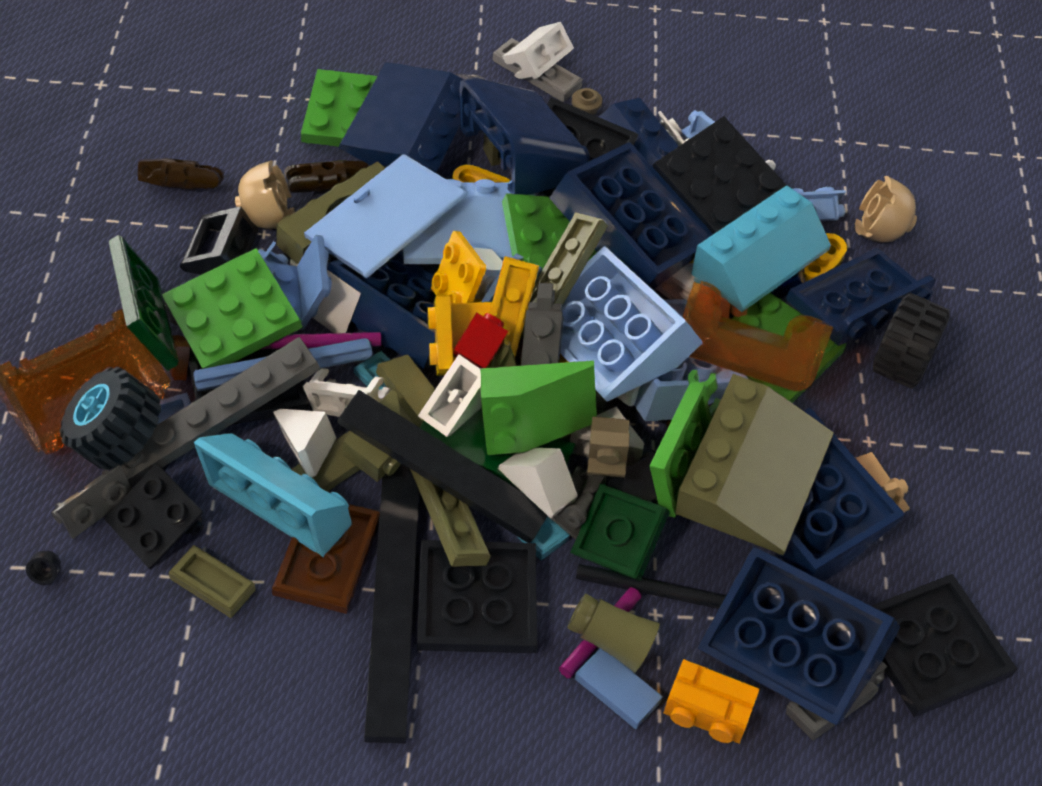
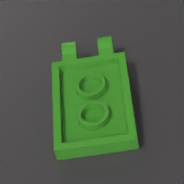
[650,369,720,518]

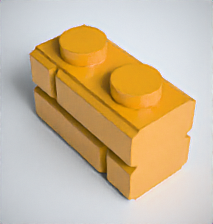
[663,659,759,744]

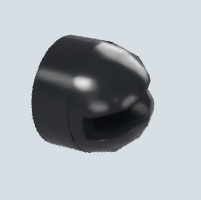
[26,550,61,585]

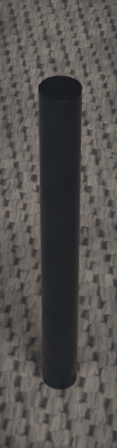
[576,564,727,609]

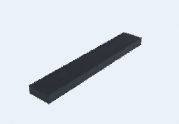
[337,390,548,543]

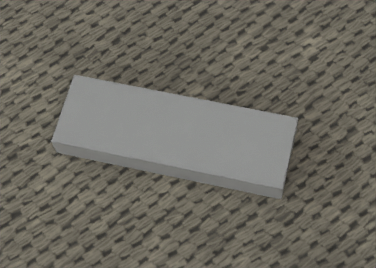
[493,38,583,102]

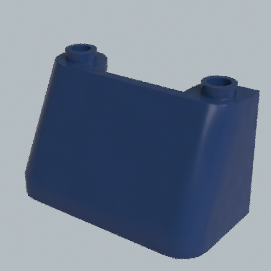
[459,77,590,195]

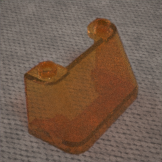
[682,278,833,391]
[0,309,171,455]

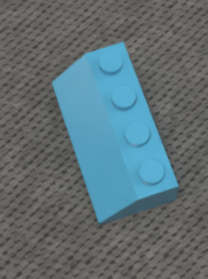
[691,185,831,312]
[194,433,352,557]

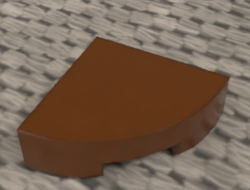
[170,335,190,381]

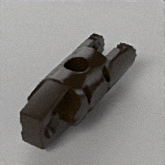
[137,158,225,190]
[284,160,369,193]

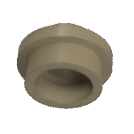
[571,88,602,115]

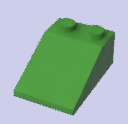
[480,360,597,455]

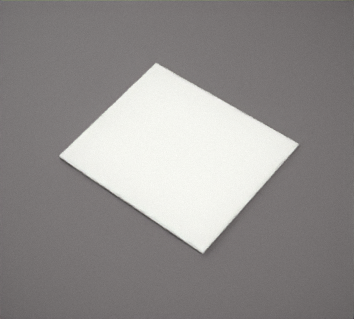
[312,270,361,333]

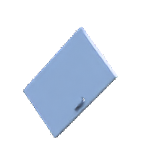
[304,154,467,278]

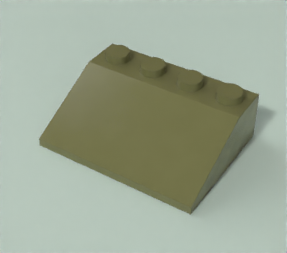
[675,374,834,555]

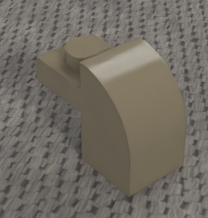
[587,416,630,478]

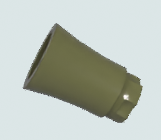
[567,594,660,673]

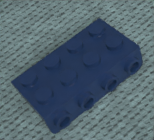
[786,247,936,346]

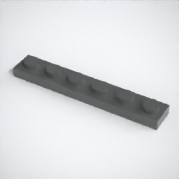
[121,337,320,487]

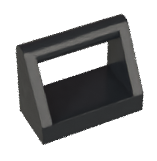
[180,206,259,275]

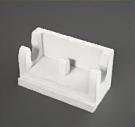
[502,22,574,79]
[303,368,391,417]

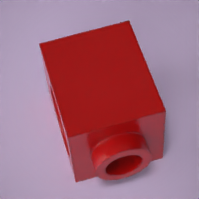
[453,312,508,369]

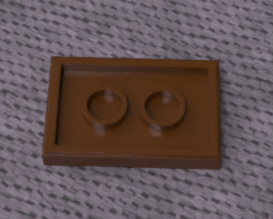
[272,504,380,614]

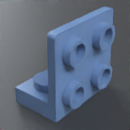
[265,235,332,330]

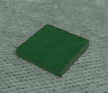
[570,484,670,582]

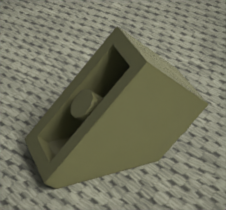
[343,389,401,482]

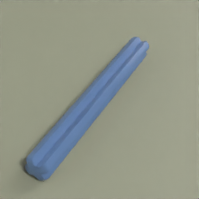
[193,338,372,391]

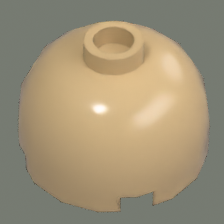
[235,161,295,230]
[855,176,917,243]

